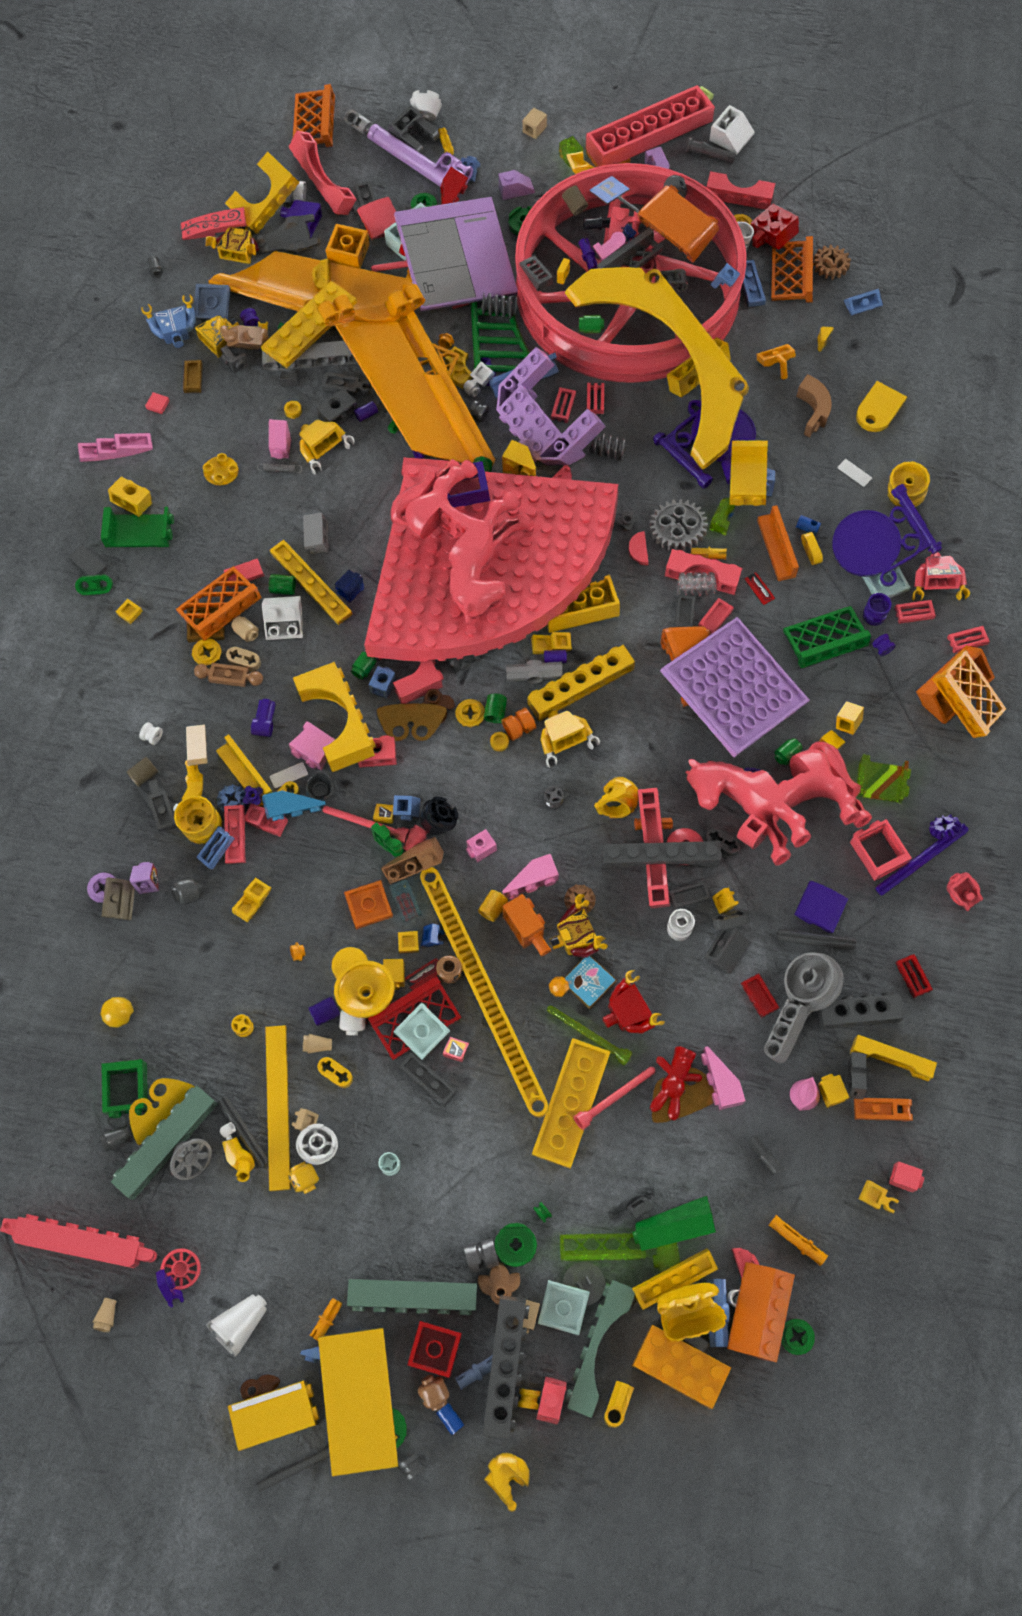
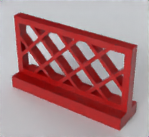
[368,976,462,1060]

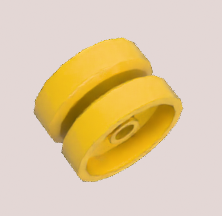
[887,461,930,507]

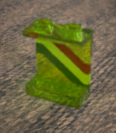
[857,754,911,803]

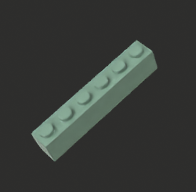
[111,1085,218,1200]
[347,1279,477,1315]

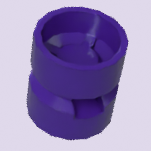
[863,593,892,626]

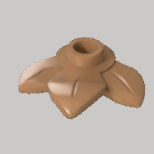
[478,1262,520,1305]

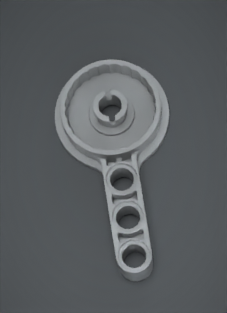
[764,952,844,1063]

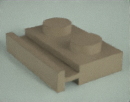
[101,877,135,921]

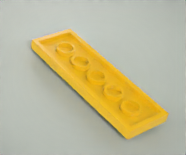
[261,281,357,368]
[532,1038,611,1169]

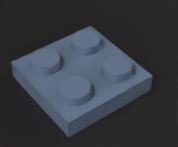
[194,284,230,321]

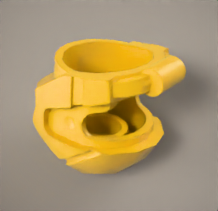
[594,776,639,818]
[484,1453,530,1512]

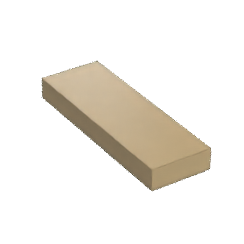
[186,725,208,766]

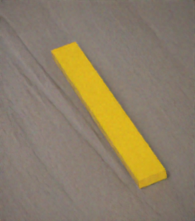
[265,1025,291,1191]

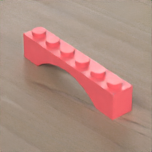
[289,131,356,215]
[638,788,670,908]

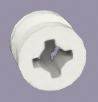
[139,722,163,745]

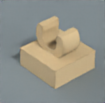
[292,1108,319,1131]

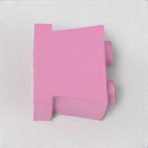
[289,721,335,771]

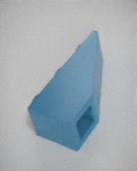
[262,790,326,821]

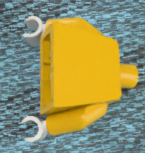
[299,420,354,475]
[540,711,600,768]

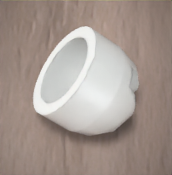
[727,1289,739,1307]

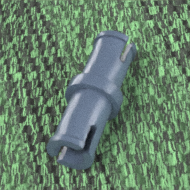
[455,1355,493,1390]

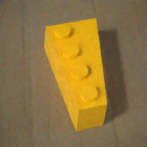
[547,574,620,633]

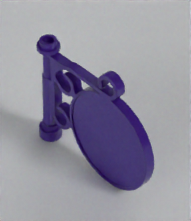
[653,400,756,489]
[832,484,942,587]

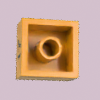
[326,224,370,268]

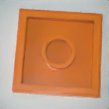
[344,880,393,929]

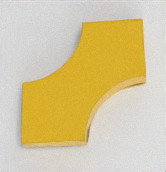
[445,346,472,389]

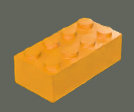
[632,1325,731,1409]

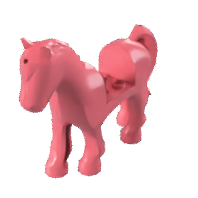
[390,459,534,623]
[685,741,872,866]

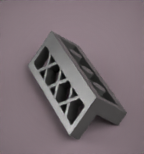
[597,227,663,269]

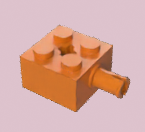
[502,894,551,957]

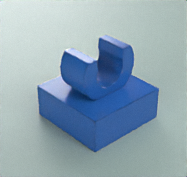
[421,923,445,947]

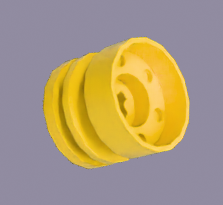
[174,796,223,844]

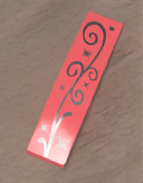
[181,207,246,240]

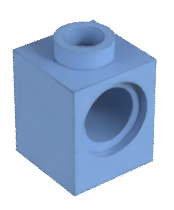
[369,666,396,699]

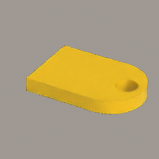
[856,381,907,432]

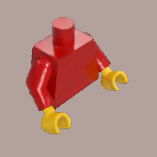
[602,970,665,1034]

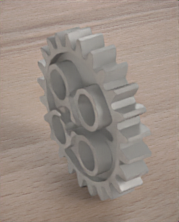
[650,499,708,551]

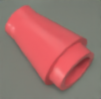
[403,825,428,851]

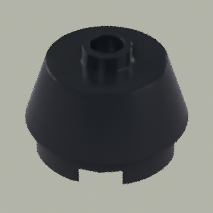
[420,796,459,835]

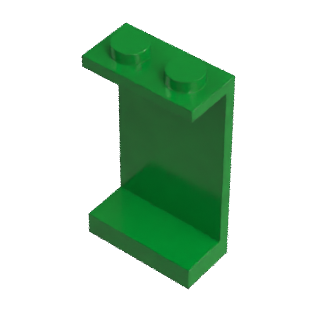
[101,507,174,547]

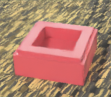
[145,392,170,414]

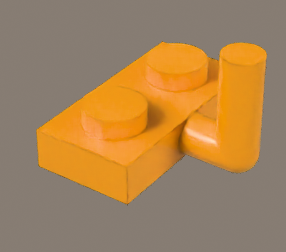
[756,344,796,380]

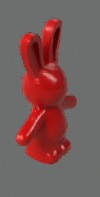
[650,1046,702,1120]

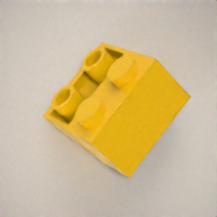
[502,440,536,476]

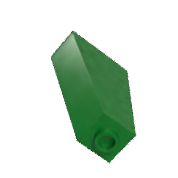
[632,1196,716,1251]

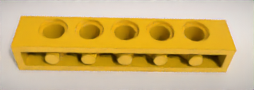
[527,645,635,721]

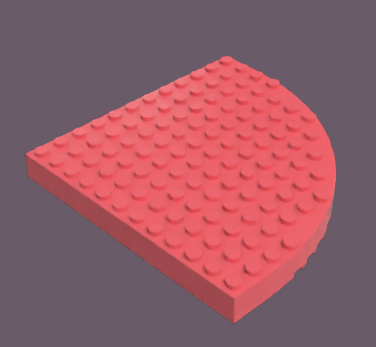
[364,464,618,662]

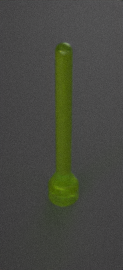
[547,1005,633,1066]

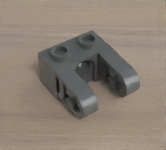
[389,105,440,154]

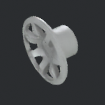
[170,1139,212,1180]

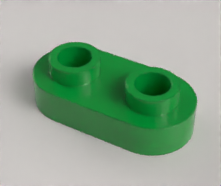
[75,574,113,595]

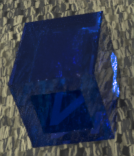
[334,570,364,603]

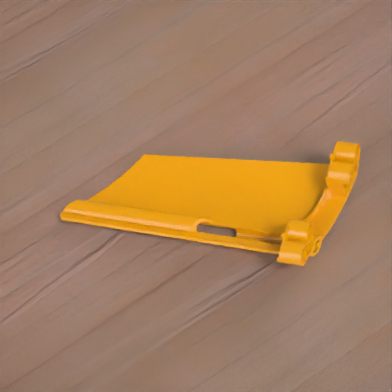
[208,251,413,311]
[317,284,496,464]

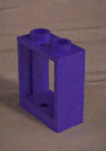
[447,461,490,508]

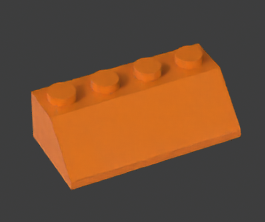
[916,645,995,724]
[727,1262,795,1363]

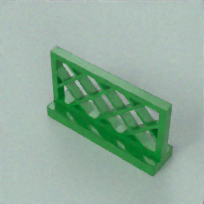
[783,606,871,669]

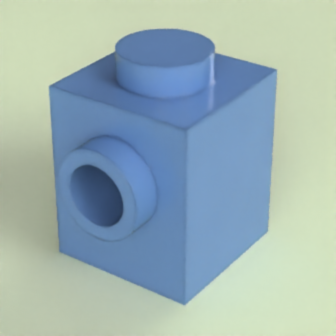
[393,795,420,821]

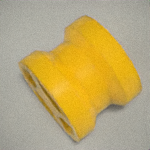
[231,1014,254,1037]
[517,1388,541,1410]

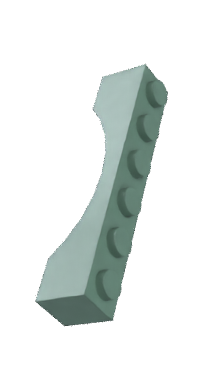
[564,1280,635,1418]

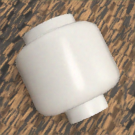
[339,1010,366,1035]

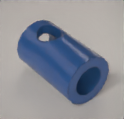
[796,515,821,536]
[436,1403,464,1435]

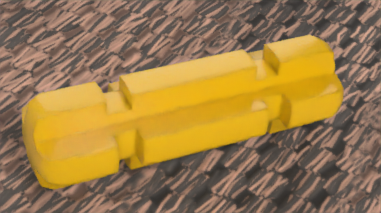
[438,127,454,155]

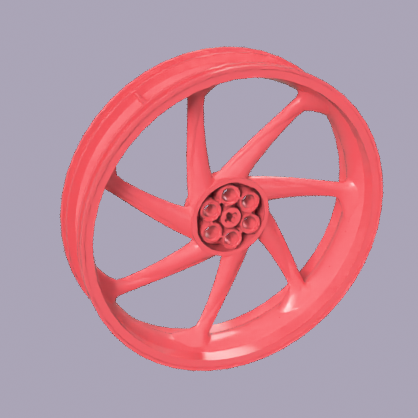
[515,163,746,383]

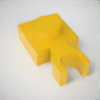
[859,1180,899,1213]

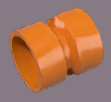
[501,707,536,741]

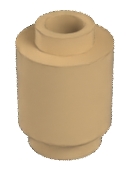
[231,616,259,642]

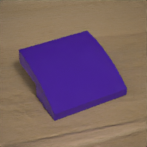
[794,881,848,933]

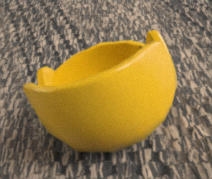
[101,997,134,1028]

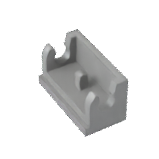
[303,512,329,554]

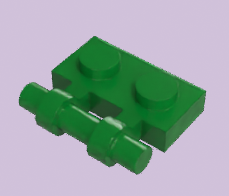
[371,822,404,858]

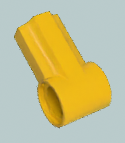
[604,1381,634,1428]

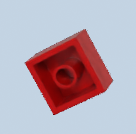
[407,1321,463,1378]

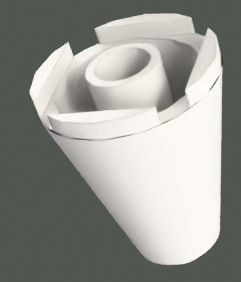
[206,1294,267,1357]

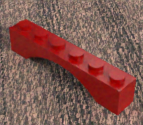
[399,167,468,256]

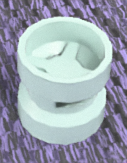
[378,1152,401,1176]

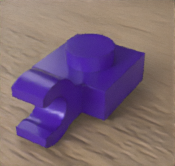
[156,1269,184,1308]

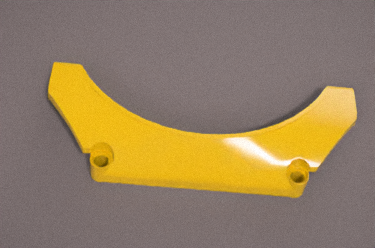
[565,267,749,470]

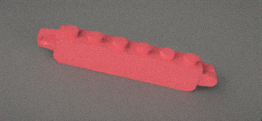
[0,1214,158,1268]

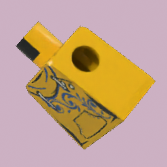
[195,316,239,358]

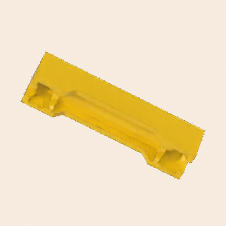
[850,1035,937,1082]

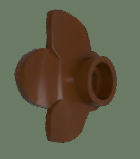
[421,689,455,724]
[240,1374,280,1400]

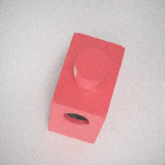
[536,1377,567,1425]

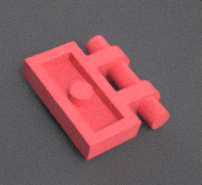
[607,207,641,241]

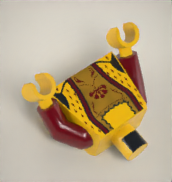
[205,225,259,264]
[549,894,608,958]

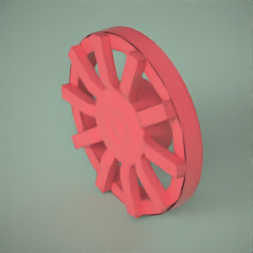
[160,1248,201,1290]

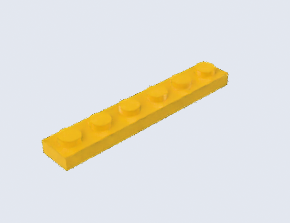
[270,539,353,626]

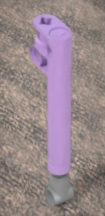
[344,109,473,196]

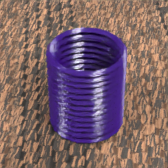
[308,996,340,1026]

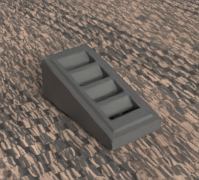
[519,255,553,291]

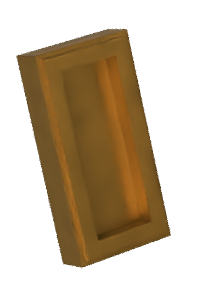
[183,360,203,393]

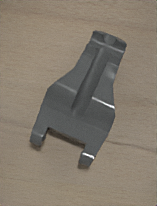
[257,214,321,254]

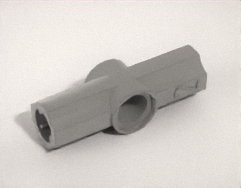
[506,660,563,684]

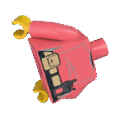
[912,552,970,601]

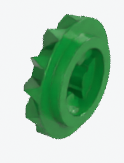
[411,193,437,209]
[781,1319,815,1355]

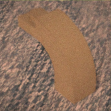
[796,374,832,438]

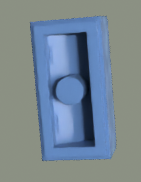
[844,289,883,315]

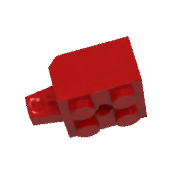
[751,203,799,249]

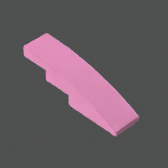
[78,433,153,462]

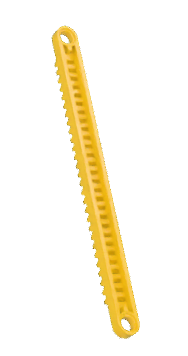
[420,867,549,1117]

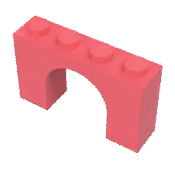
[378,658,444,704]

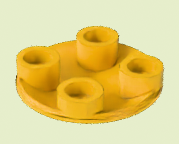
[203,453,239,485]

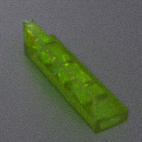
[560,1233,646,1261]

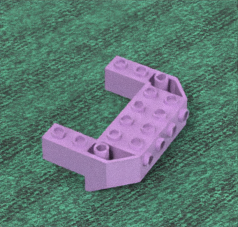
[496,347,606,465]

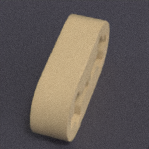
[226,647,261,671]

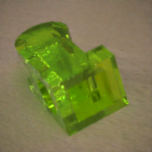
[709,498,735,536]

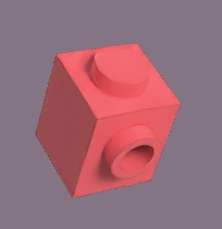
[889,1161,924,1193]

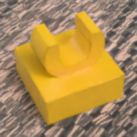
[712,887,739,914]

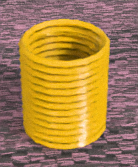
[478,890,508,922]

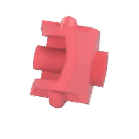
[946,872,983,911]

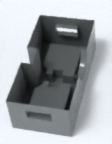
[848,1052,867,1099]

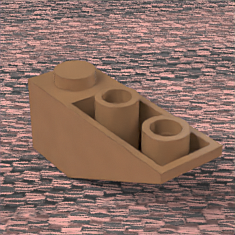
[381,837,444,884]

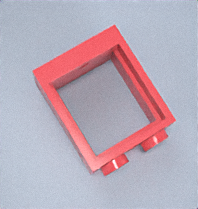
[850,819,912,881]

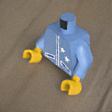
[141,295,196,348]

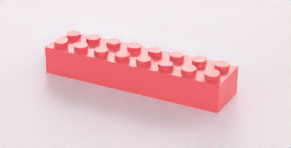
[586,85,715,166]

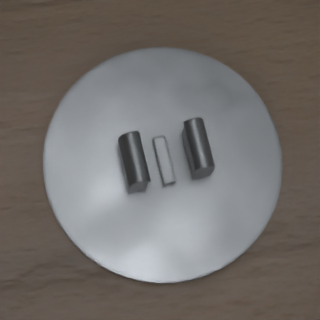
[563,1262,605,1306]

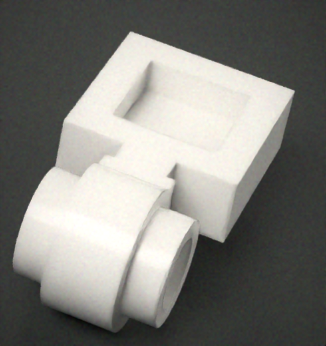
[463,362,495,397]

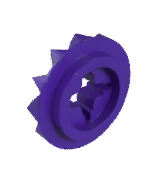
[929,814,961,839]

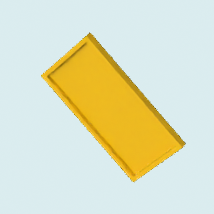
[318,1328,399,1476]

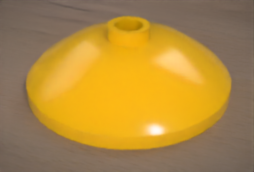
[334,961,395,1018]

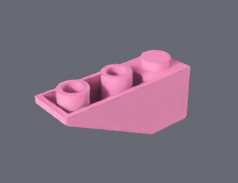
[502,854,559,899]
[701,1046,745,1110]

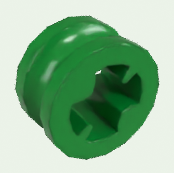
[533,1202,552,1223]

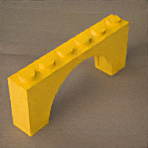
[293,662,376,772]

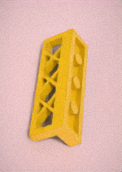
[216,734,273,807]
[632,1248,718,1310]

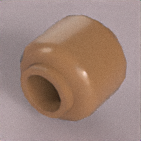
[436,955,463,984]
[418,1375,450,1411]

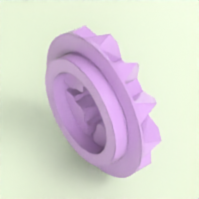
[87,873,115,903]

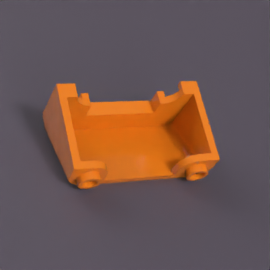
[637,185,719,263]
[660,626,711,707]

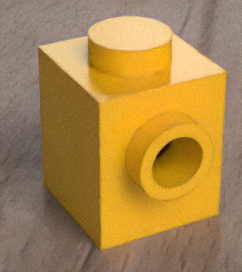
[836,701,864,735]

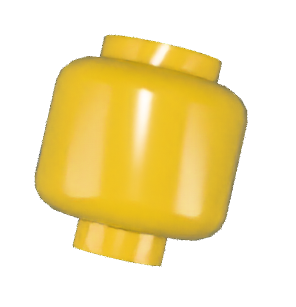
[288,1161,319,1194]

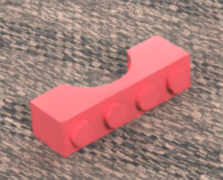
[707,171,775,210]
[665,549,742,595]

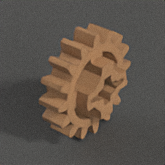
[813,245,851,280]

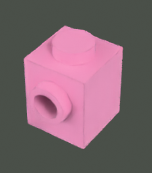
[466,829,497,862]

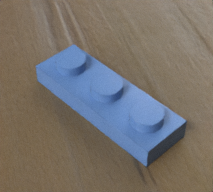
[742,260,766,307]

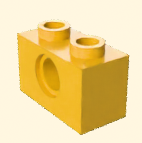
[108,476,152,517]

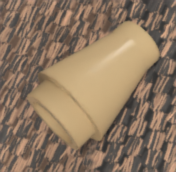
[303,1034,332,1054]
[92,1298,117,1332]

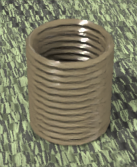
[562,186,588,215]
[127,757,158,787]

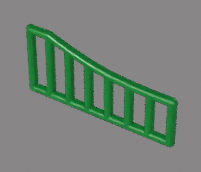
[471,296,530,372]

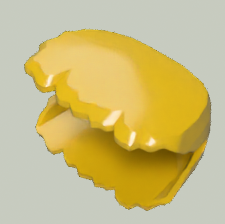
[657,1283,727,1342]

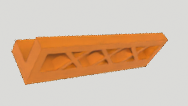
[757,505,799,581]

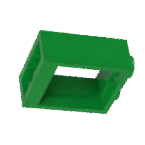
[101,1059,148,1118]

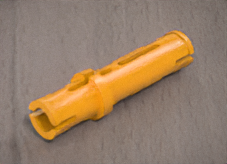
[768,1215,828,1266]

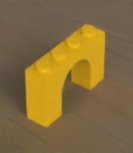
[225,151,300,234]

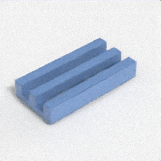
[196,826,235,869]

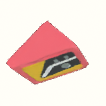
[443,1037,469,1062]

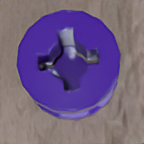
[240,308,260,327]
[872,634,896,657]

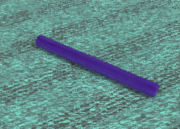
[875,823,969,896]

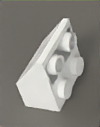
[709,105,754,155]
[262,596,303,640]

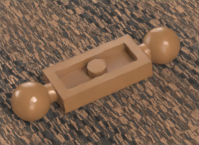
[194,663,263,687]

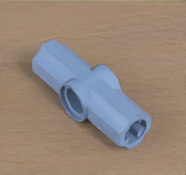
[707,1279,729,1347]

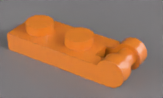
[854,1098,913,1121]

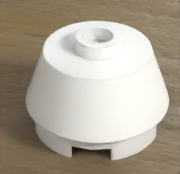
[410,90,442,121]
[296,1124,338,1165]

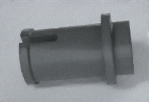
[148,256,163,278]

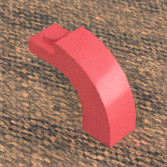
[737,814,779,849]

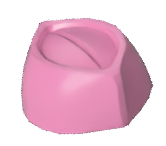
[790,1077,820,1111]

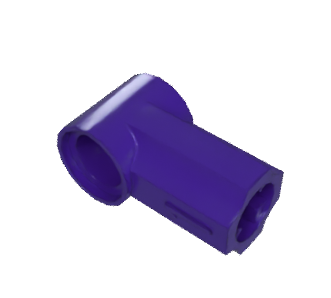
[251,699,276,737]

